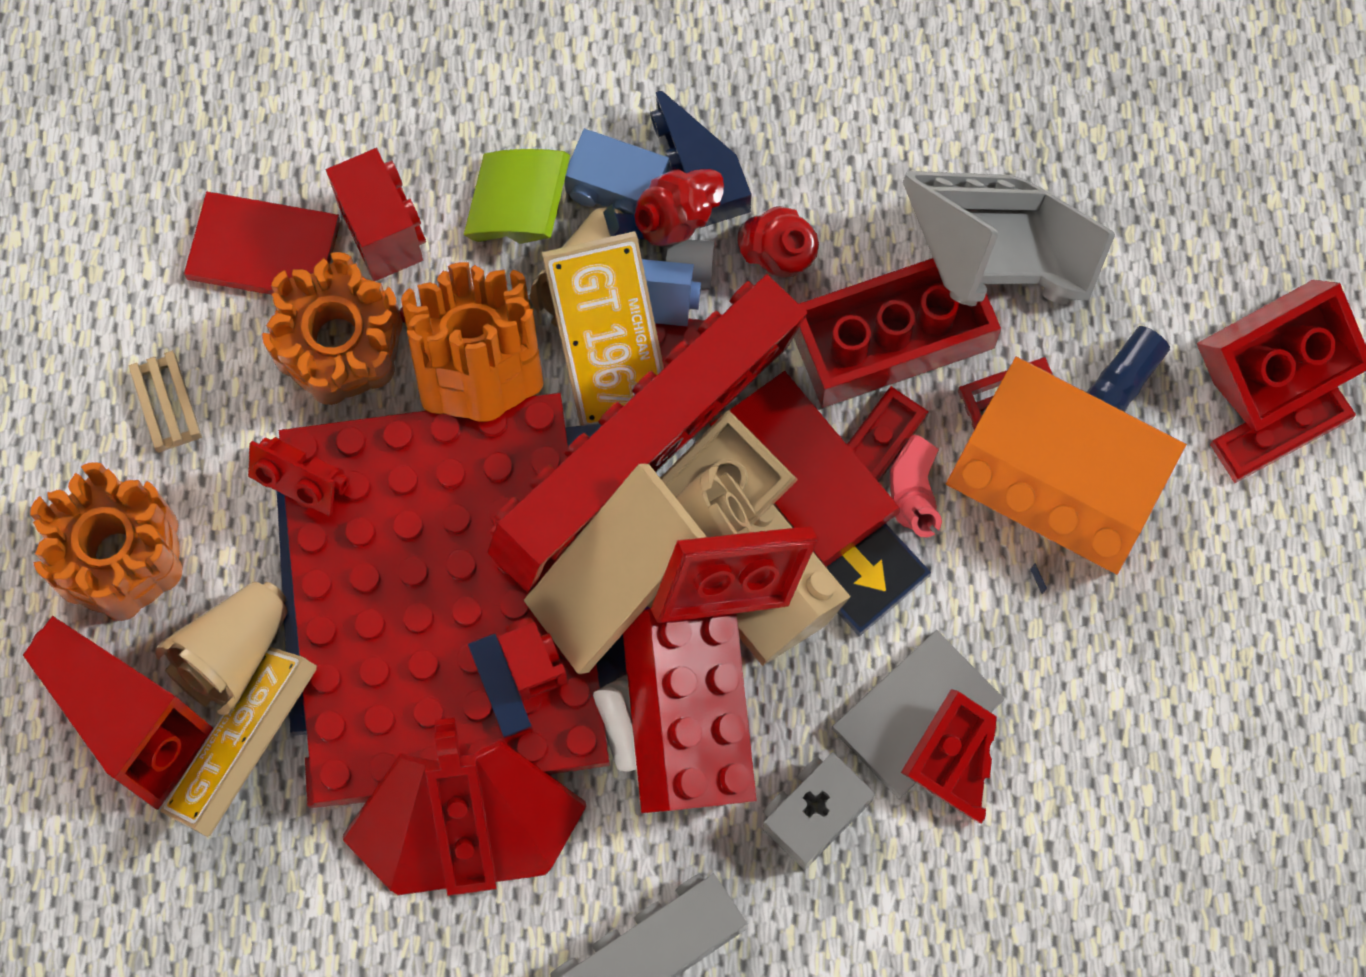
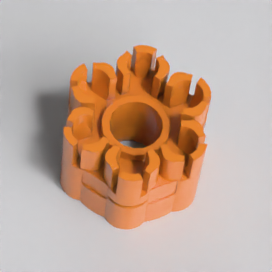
[262,252,403,405]
[401,262,544,422]
[30,462,182,621]

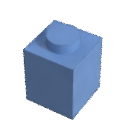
[642,259,701,326]

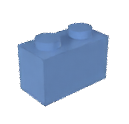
[564,128,669,214]

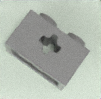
[762,752,876,871]

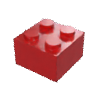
[325,147,426,281]

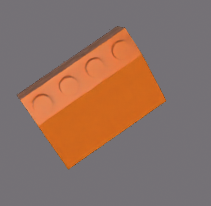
[945,356,1187,575]

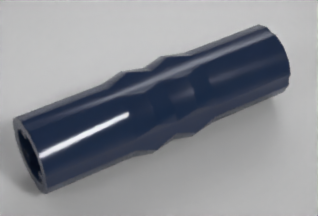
[1087,326,1170,412]

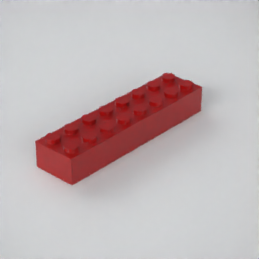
[487,274,808,593]

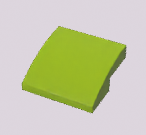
[463,149,570,244]

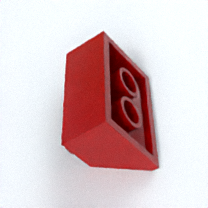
[1196,279,1366,432]

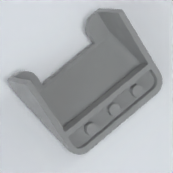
[903,171,1115,306]

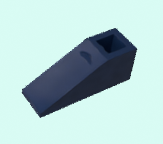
[650,91,752,228]

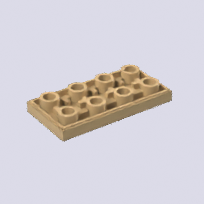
[524,464,706,674]

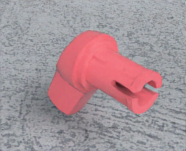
[890,435,942,538]

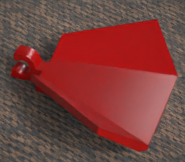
[343,717,586,896]

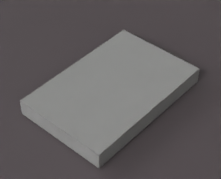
[832,630,1004,799]

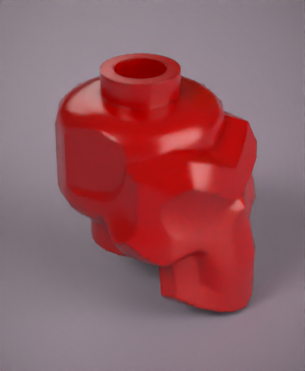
[635,169,724,246]
[737,206,819,278]

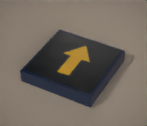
[826,523,931,637]

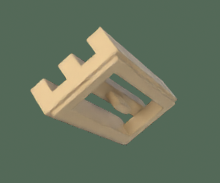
[128,350,202,453]

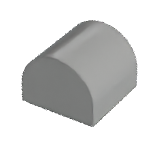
[666,239,715,290]

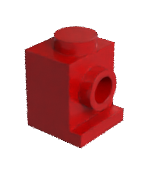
[498,618,568,701]

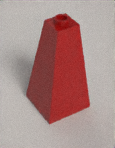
[23,615,213,810]

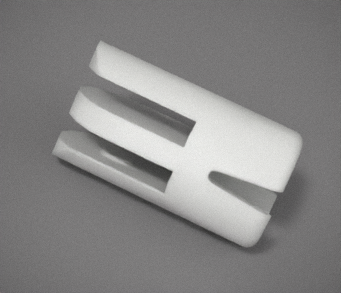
[593,674,637,772]

